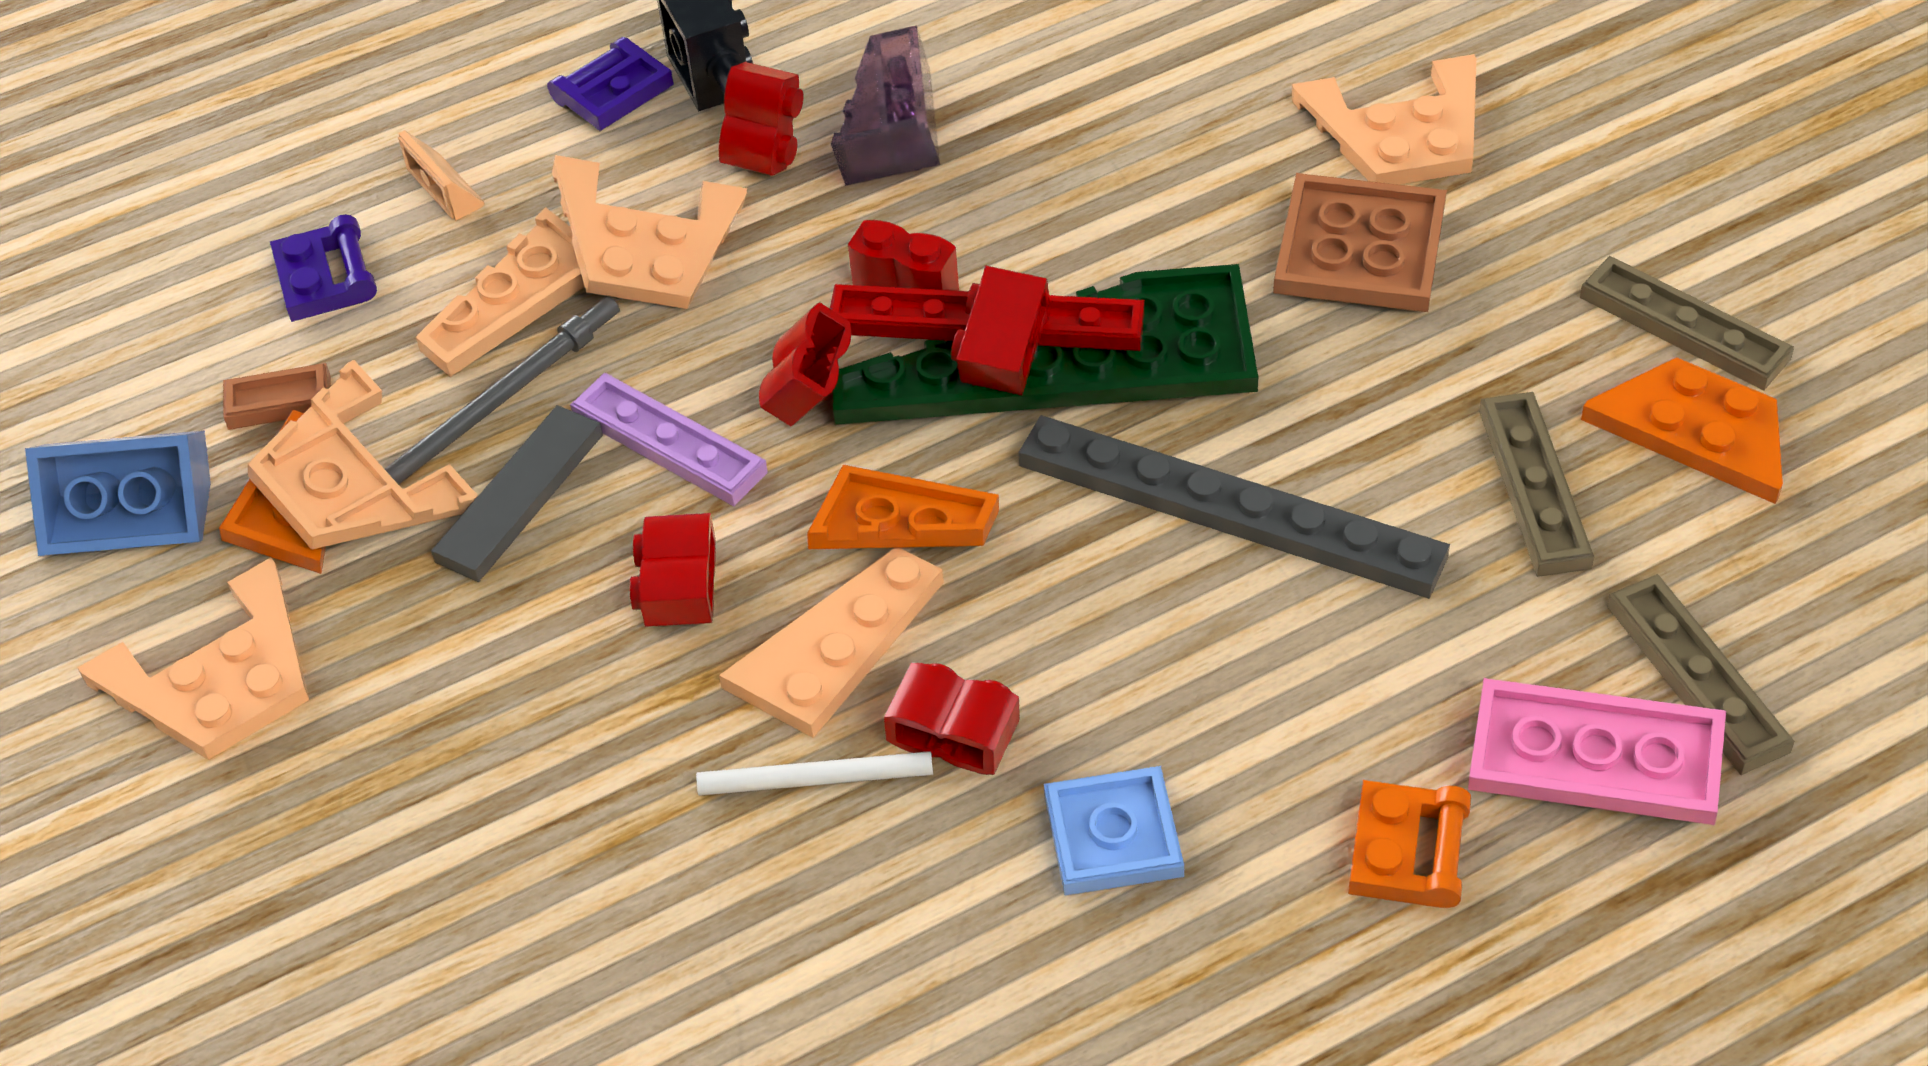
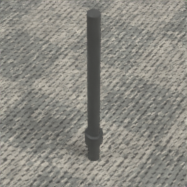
[385,296,620,485]

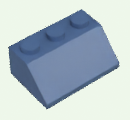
[25,430,211,556]

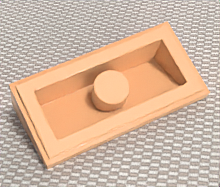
[398,130,485,221]

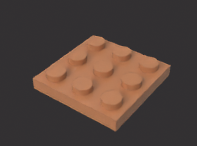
[1273,173,1447,312]

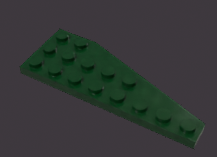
[832,264,1259,425]

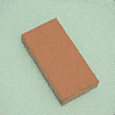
[223,363,331,430]

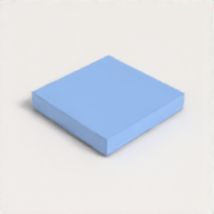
[1044,766,1184,896]

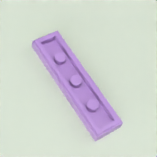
[570,372,768,506]

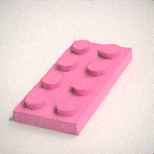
[1468,678,1726,825]

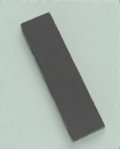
[431,405,603,582]

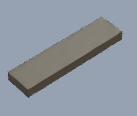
[1580,255,1794,391]
[1479,392,1594,577]
[1607,574,1795,775]

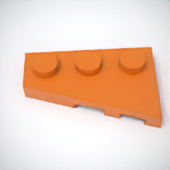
[219,410,326,574]
[807,465,999,549]

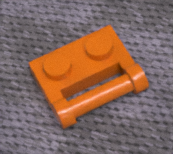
[1348,780,1471,908]

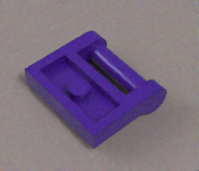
[547,37,674,131]
[270,214,377,322]

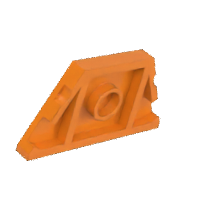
[1581,357,1783,504]

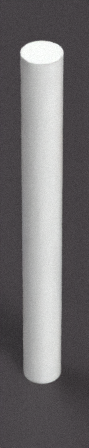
[696,751,933,796]

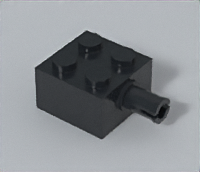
[657,0,753,112]

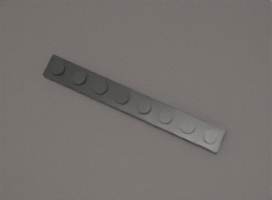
[1018,415,1450,599]

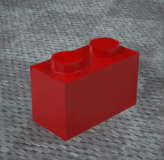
[951,265,1050,395]

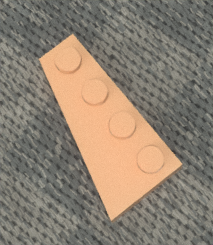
[416,207,585,377]
[719,548,944,738]

